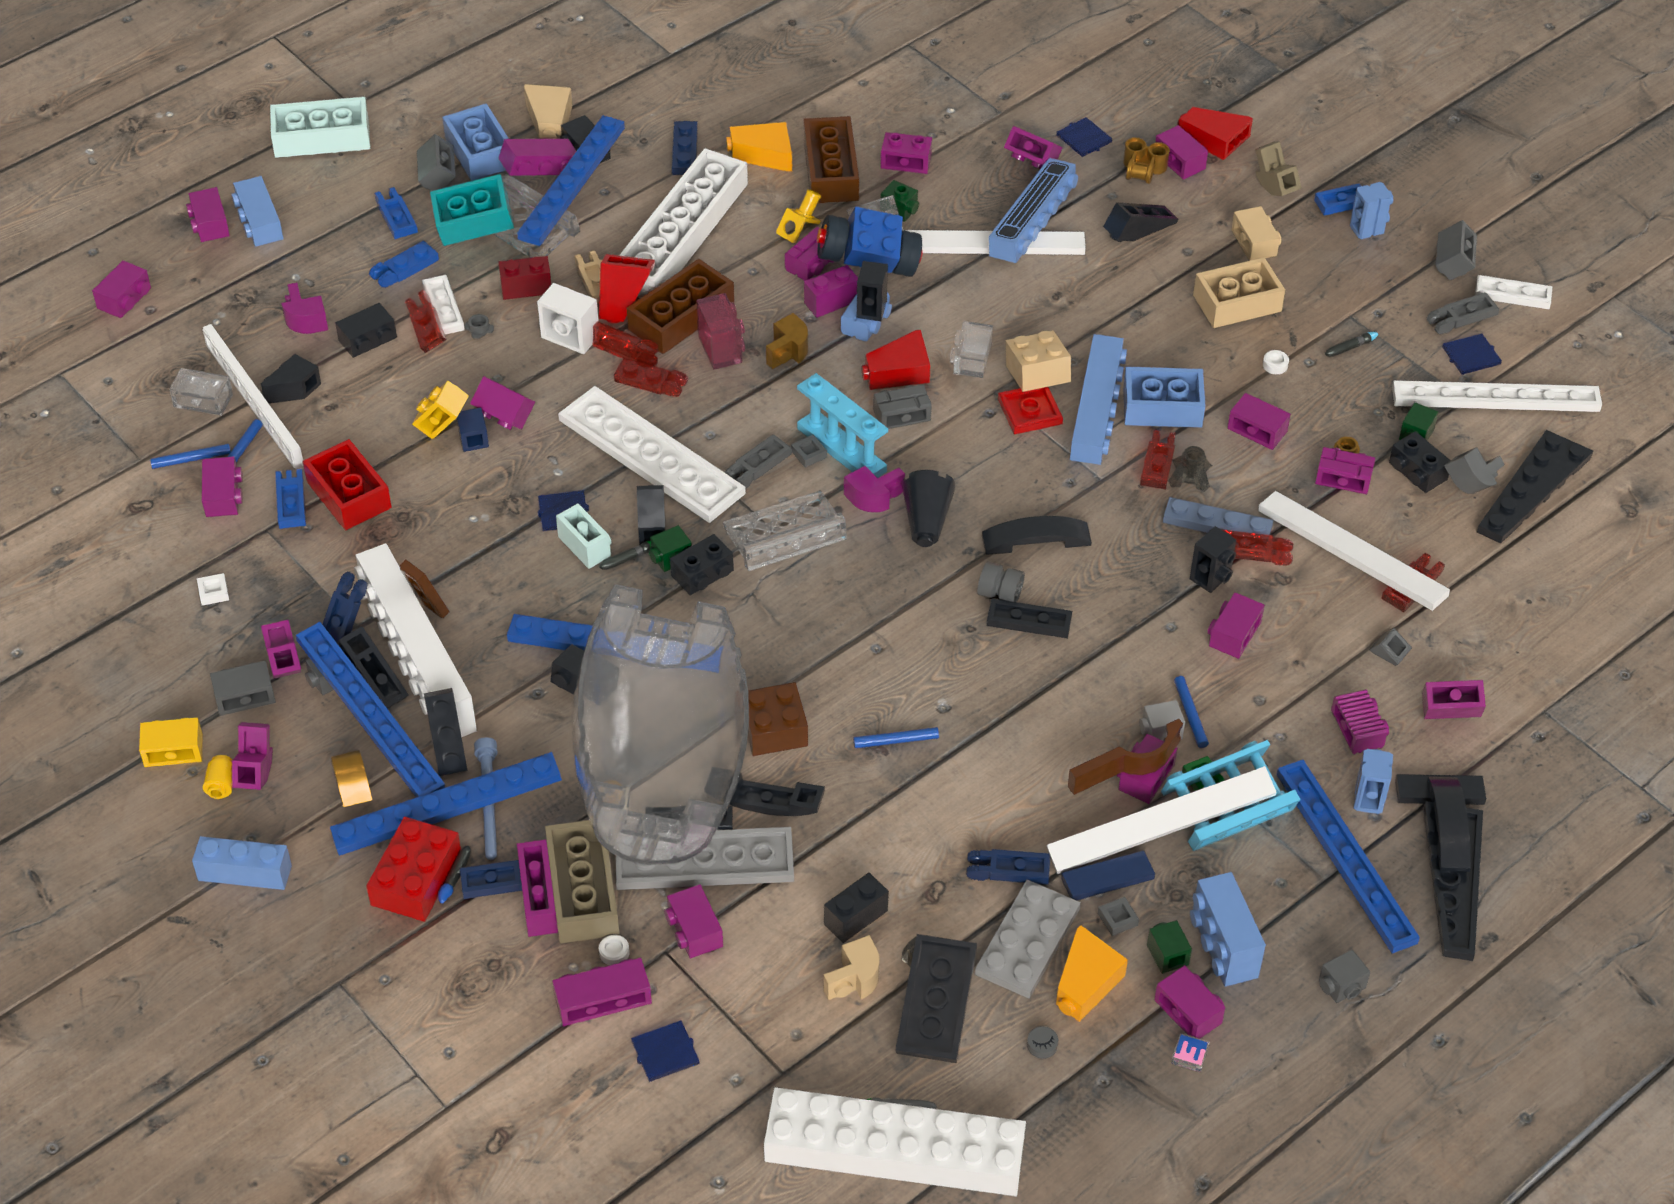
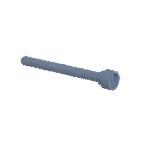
[474,738,498,860]

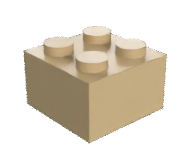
[1006,330,1071,392]

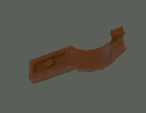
[1068,719,1183,795]

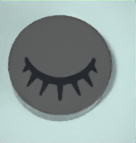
[1027,1026,1058,1059]

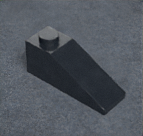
[1103,202,1179,242]
[337,626,409,709]

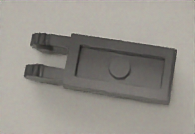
[1426,292,1499,335]
[724,434,792,489]

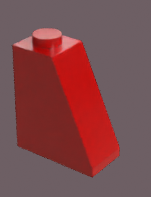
[1177,107,1253,160]
[599,254,655,323]
[861,330,930,390]

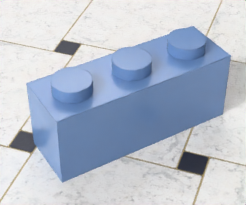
[231,176,283,247]
[192,836,292,890]

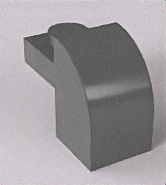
[1444,447,1505,494]

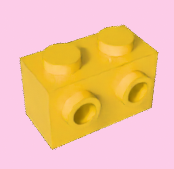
[412,381,469,439]

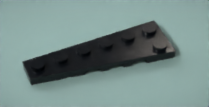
[1477,430,1593,544]
[1423,801,1483,961]

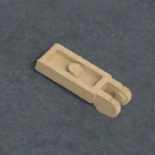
[574,250,602,304]

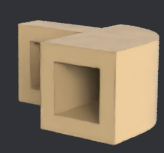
[824,935,880,1000]

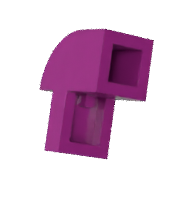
[281,283,328,334]
[844,466,905,512]
[261,620,301,679]
[232,722,273,790]

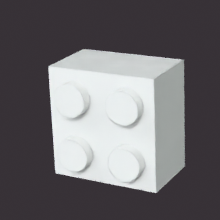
[537,283,600,354]

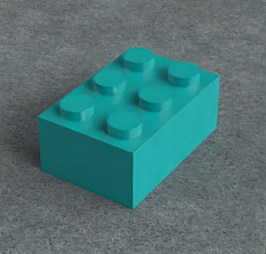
[430,174,514,246]

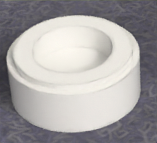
[1263,350,1289,374]
[599,935,629,965]

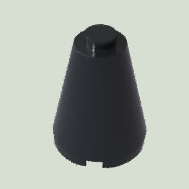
[902,470,955,547]

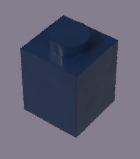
[456,408,489,452]

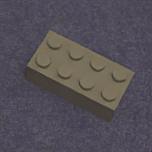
[545,818,619,944]

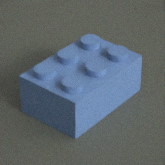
[442,103,509,181]
[1123,367,1205,427]
[1190,872,1266,987]

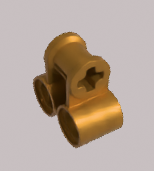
[1123,137,1169,184]

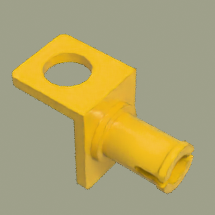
[776,189,821,243]

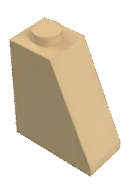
[524,84,572,139]

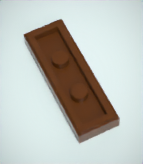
[399,559,450,619]

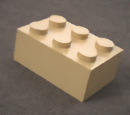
[1193,257,1285,328]

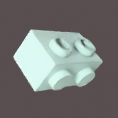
[556,504,611,569]

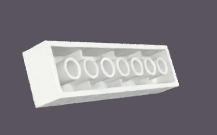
[619,148,748,298]
[354,543,477,737]
[764,1087,1026,1196]

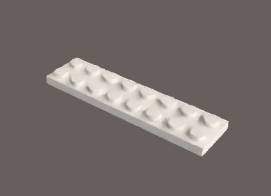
[558,386,746,523]

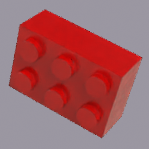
[303,439,392,531]
[366,816,461,922]

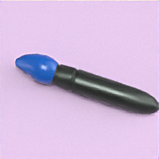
[438,846,471,903]

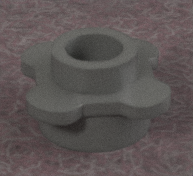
[464,314,494,339]

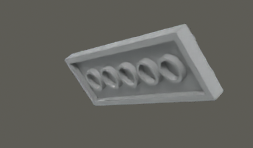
[616,827,794,890]

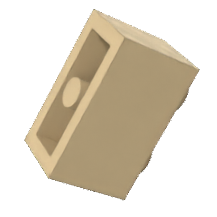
[1231,206,1281,261]

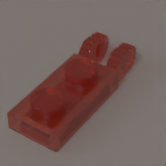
[405,290,446,353]
[593,321,658,367]
[614,358,688,397]
[1140,430,1176,490]
[1222,530,1293,566]
[1381,553,1445,612]

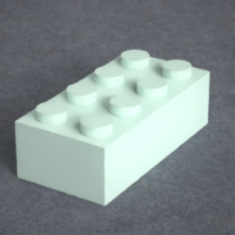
[270,97,370,158]

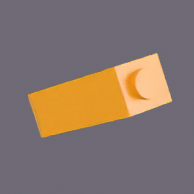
[726,122,792,171]
[1056,925,1128,1022]

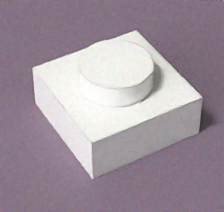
[197,573,229,605]

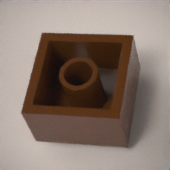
[740,682,808,756]

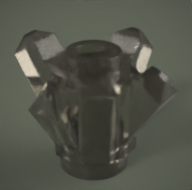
[1168,446,1213,492]

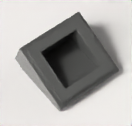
[1369,628,1412,666]

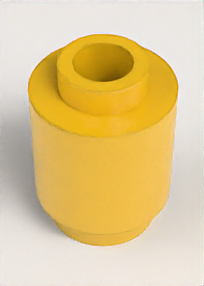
[203,755,233,799]

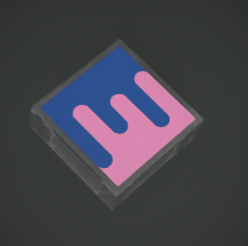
[1171,1033,1210,1073]

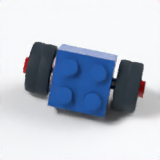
[817,206,923,277]

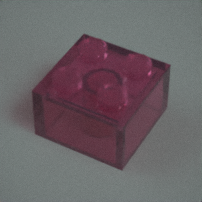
[696,293,745,370]

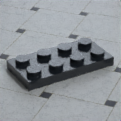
[895,934,977,1063]

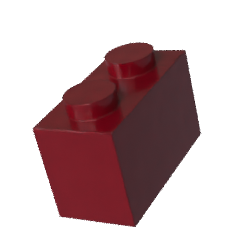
[498,256,552,300]

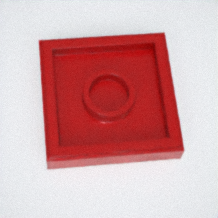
[998,387,1063,435]

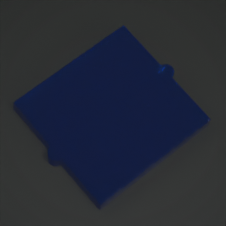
[1056,117,1112,157]
[1442,333,1502,375]
[537,490,589,531]
[631,1020,700,1082]

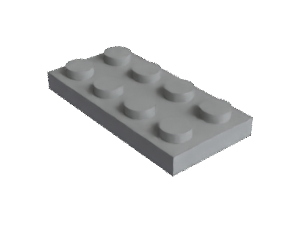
[975,880,1081,999]

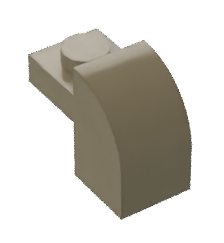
[1255,141,1301,196]

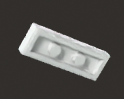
[422,275,465,336]
[1475,275,1552,309]

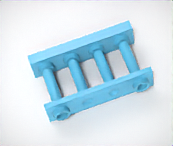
[797,373,888,478]
[1161,740,1301,851]

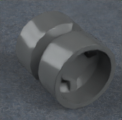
[977,561,1025,602]

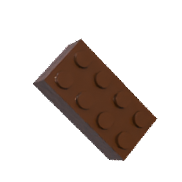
[803,116,859,203]
[627,258,735,354]

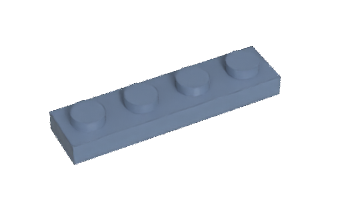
[1163,497,1274,546]

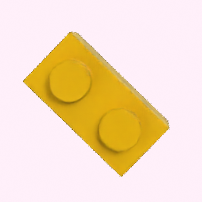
[139,717,203,767]

